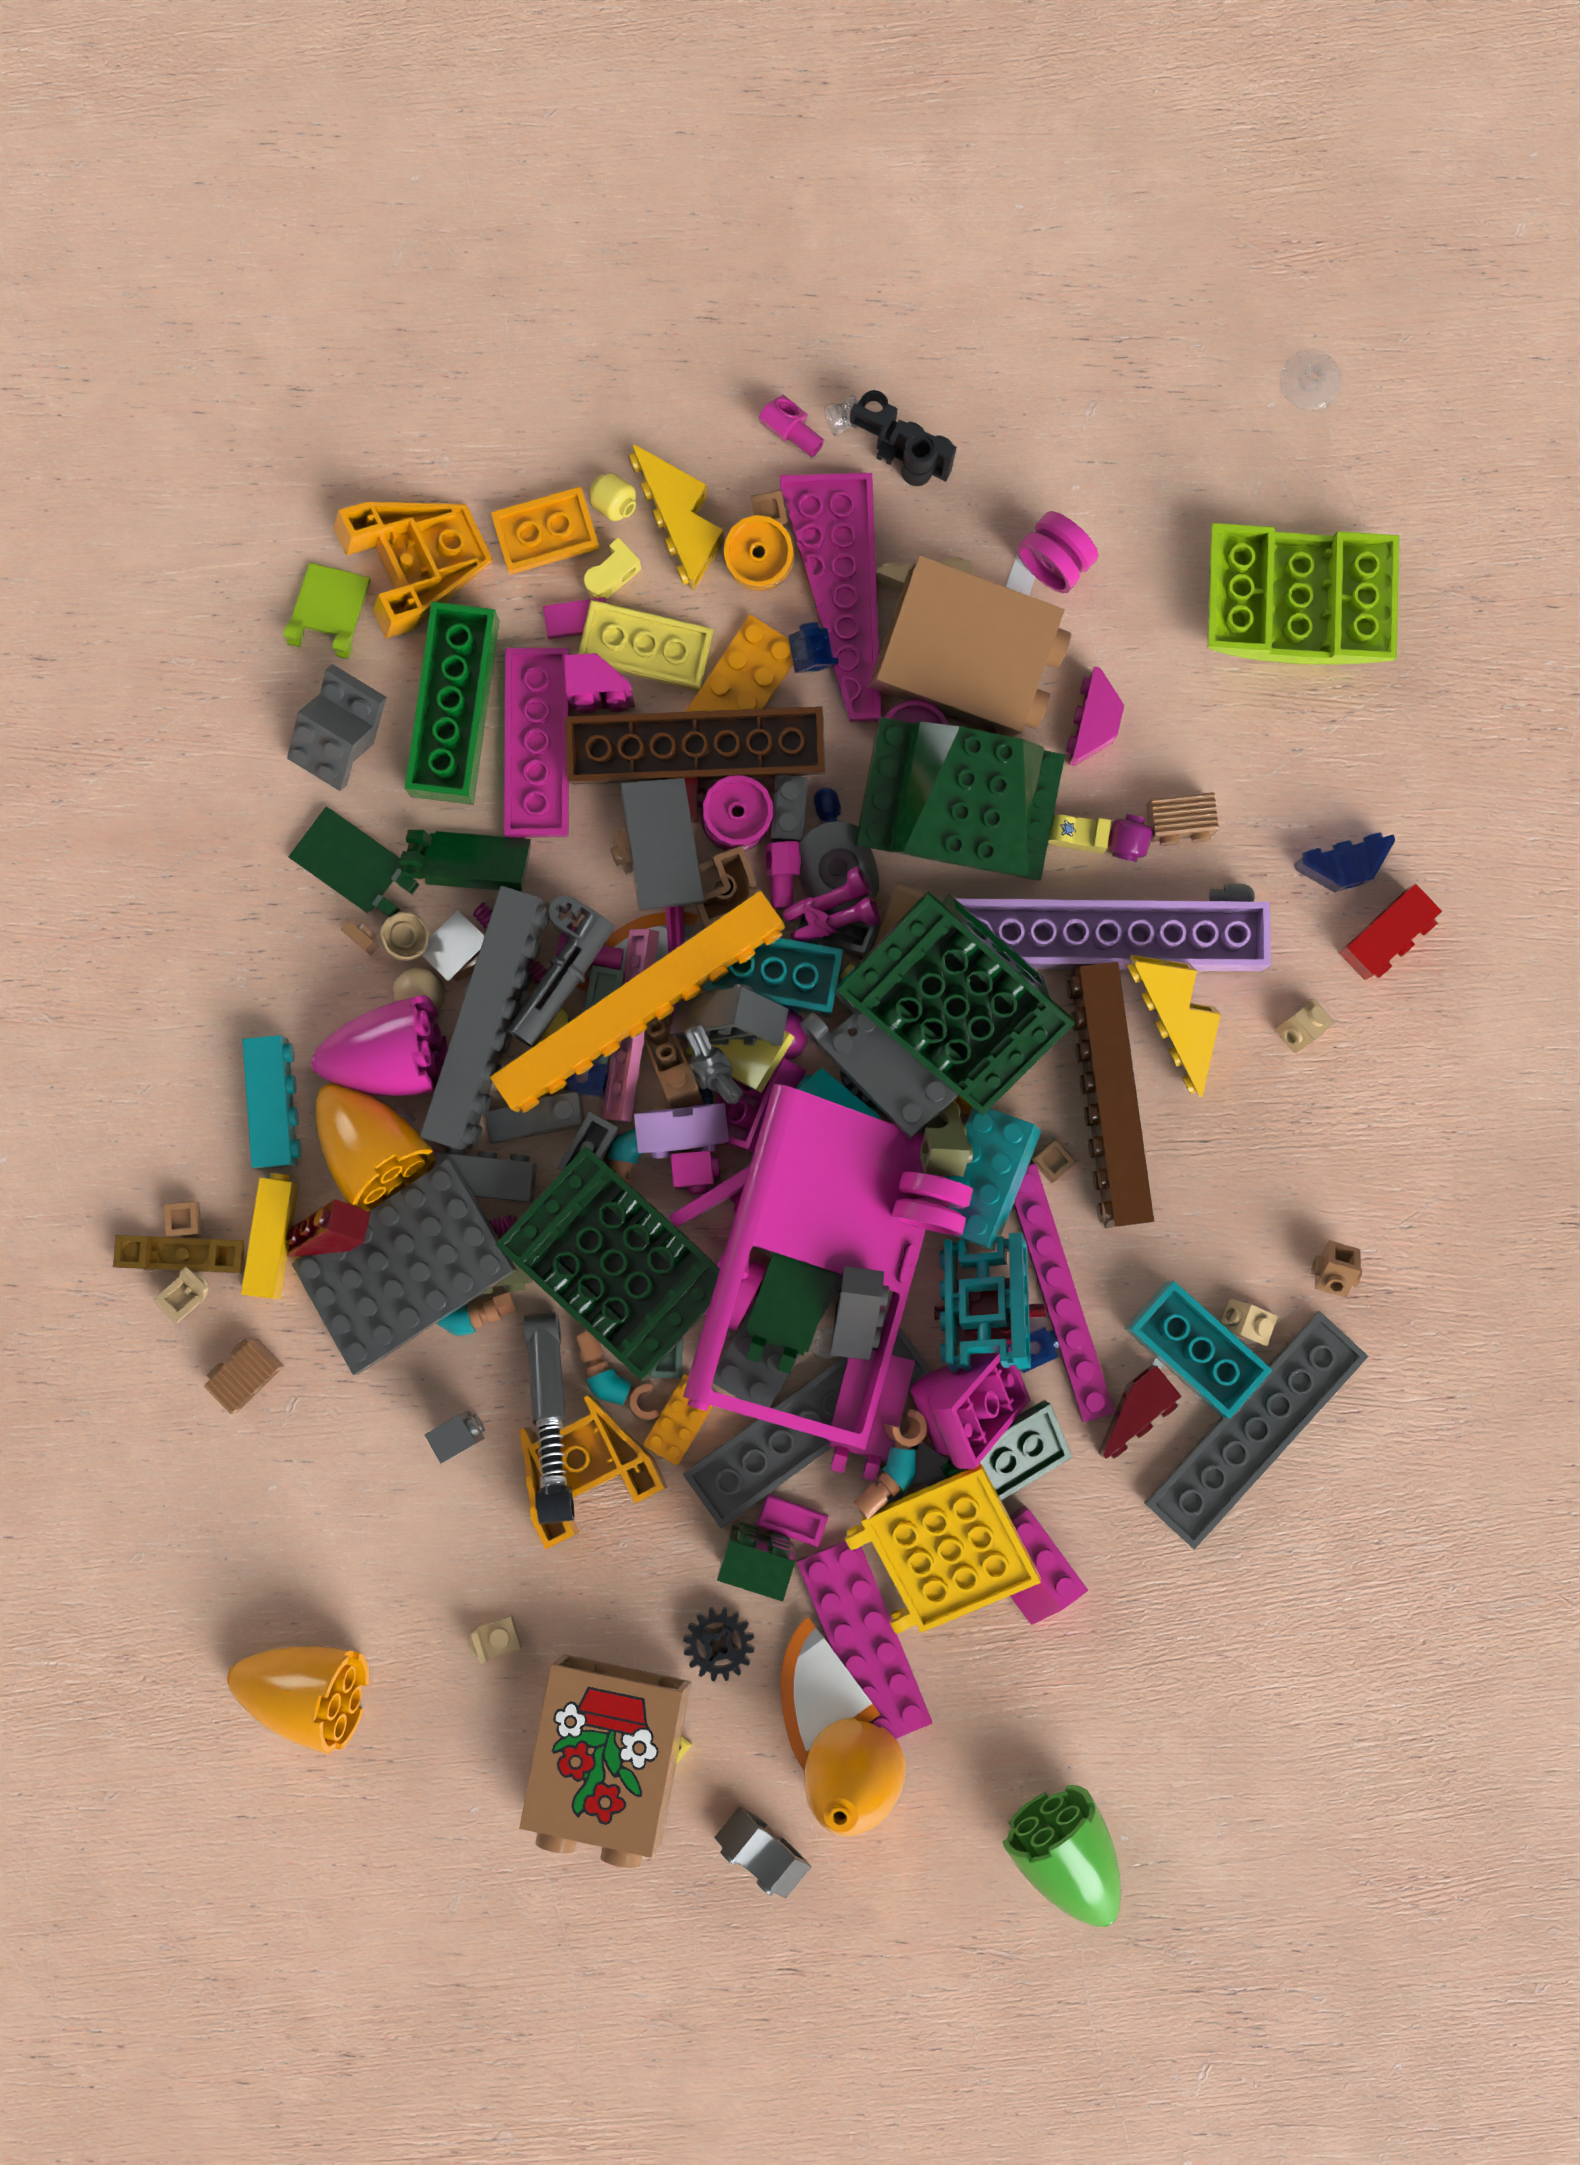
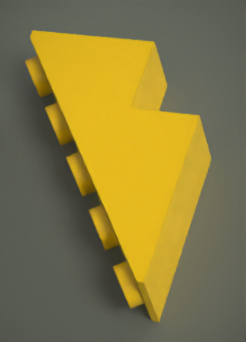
[628,444,724,590]
[1127,955,1221,1097]

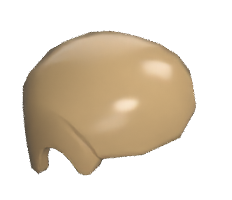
[380,912,429,961]
[393,967,445,1011]

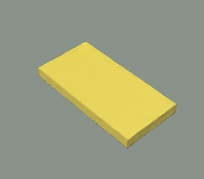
[578,600,714,691]

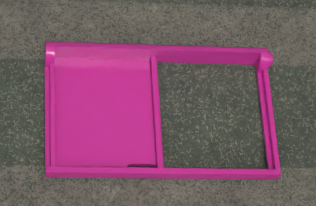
[683,1084,941,1450]

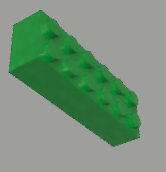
[405,602,500,805]

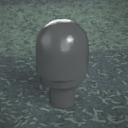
[1209,883,1255,902]

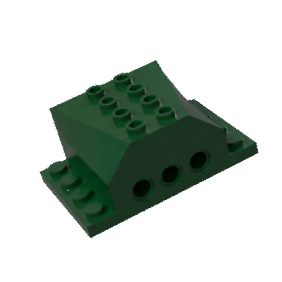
[855,717,1065,881]
[836,891,1075,1115]
[495,1146,720,1381]

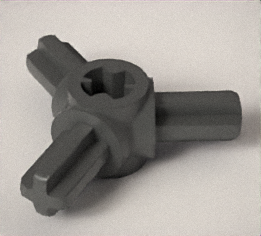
[685,1024,743,1105]

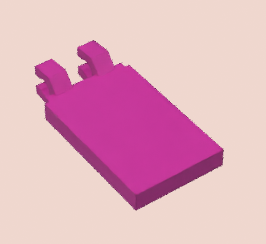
[669,1166,750,1227]
[827,1350,915,1482]

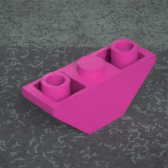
[1066,666,1125,766]

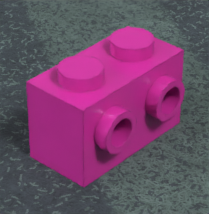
[671,1151,720,1195]

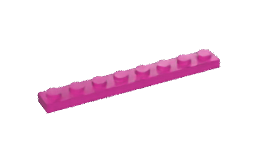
[1014,1164,1115,1422]

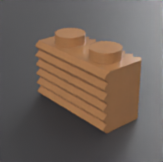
[1146,792,1219,846]
[204,1339,284,1414]

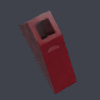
[286,1199,371,1257]
[1098,1365,1182,1459]

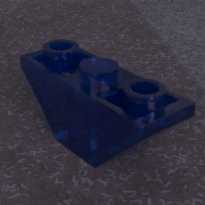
[1294,832,1395,893]

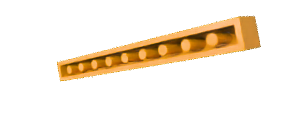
[490,890,785,1113]

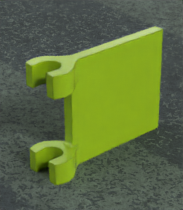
[283,562,371,660]

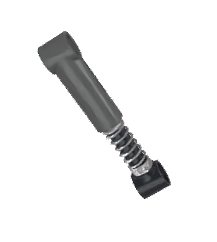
[524,1312,574,1525]

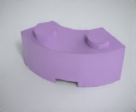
[634,1103,729,1158]

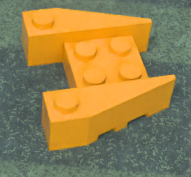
[519,1395,668,1550]

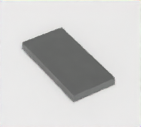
[620,778,704,910]

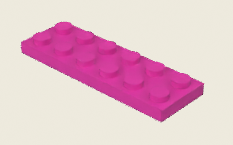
[504,648,570,838]
[797,1541,933,1739]

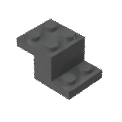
[287,664,387,791]

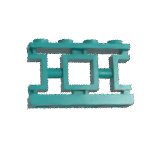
[939,1232,1031,1373]

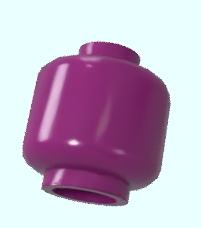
[1108,814,1153,862]

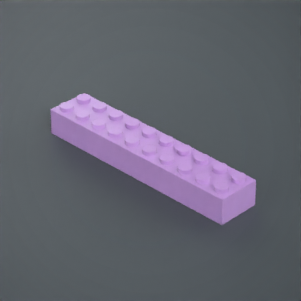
[955,898,1271,972]

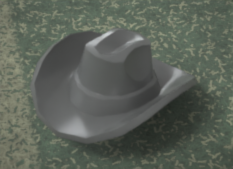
[799,821,879,915]

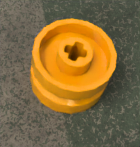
[723,515,794,591]

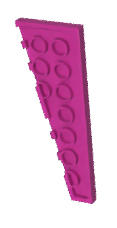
[780,473,881,722]

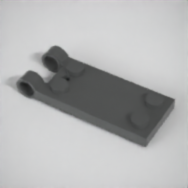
[800,991,958,1140]

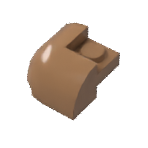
[695,845,756,928]

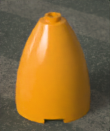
[316,1083,436,1212]
[227,1646,369,1754]
[804,1718,906,1836]

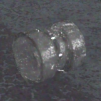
[824,395,859,437]

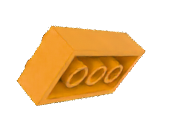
[643,1373,718,1466]

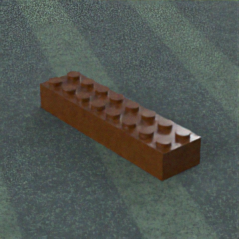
[565,706,825,785]
[1067,962,1154,1228]

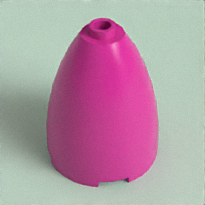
[311,995,448,1096]

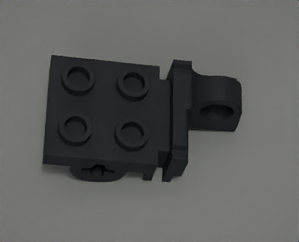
[850,390,957,486]

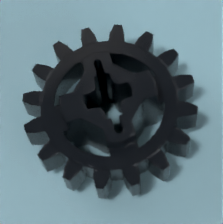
[683,1607,755,1682]

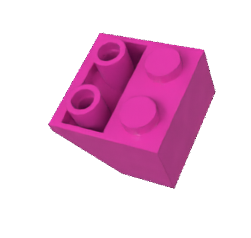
[564,653,635,714]

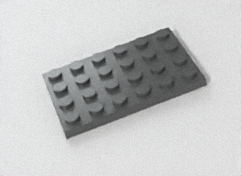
[291,1158,517,1375]

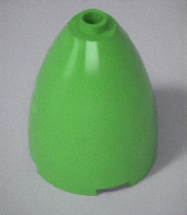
[1003,1785,1121,1927]

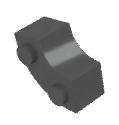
[714,1806,812,1898]

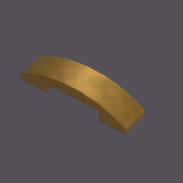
[113,1235,244,1273]

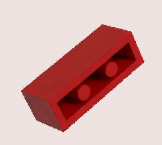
[1339,883,1442,980]

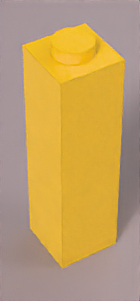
[241,1173,299,1299]

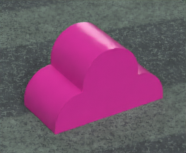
[911,1346,1031,1469]

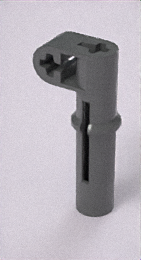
[507,896,615,1048]

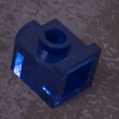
[788,622,839,673]
[563,1063,609,1099]
[1009,1326,1060,1373]

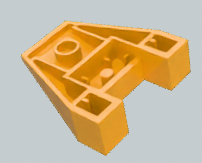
[333,502,493,639]

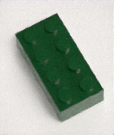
[717,1522,796,1602]

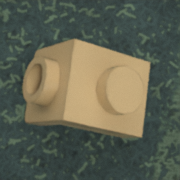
[1276,998,1334,1053]
[154,1267,208,1325]
[1221,1299,1278,1346]

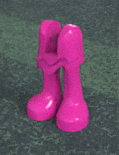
[783,866,881,942]

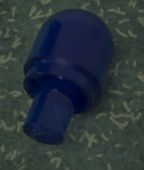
[814,787,841,823]

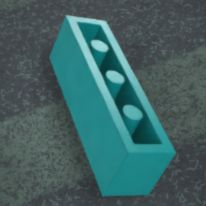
[242,1035,302,1170]

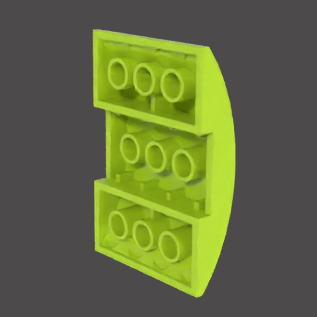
[1207,523,1400,665]

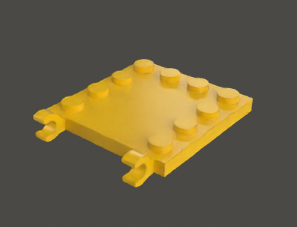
[845,1464,1041,1634]

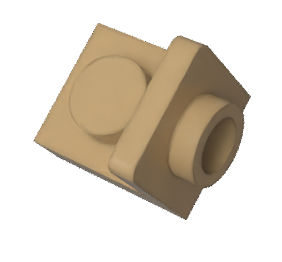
[468,1615,522,1664]

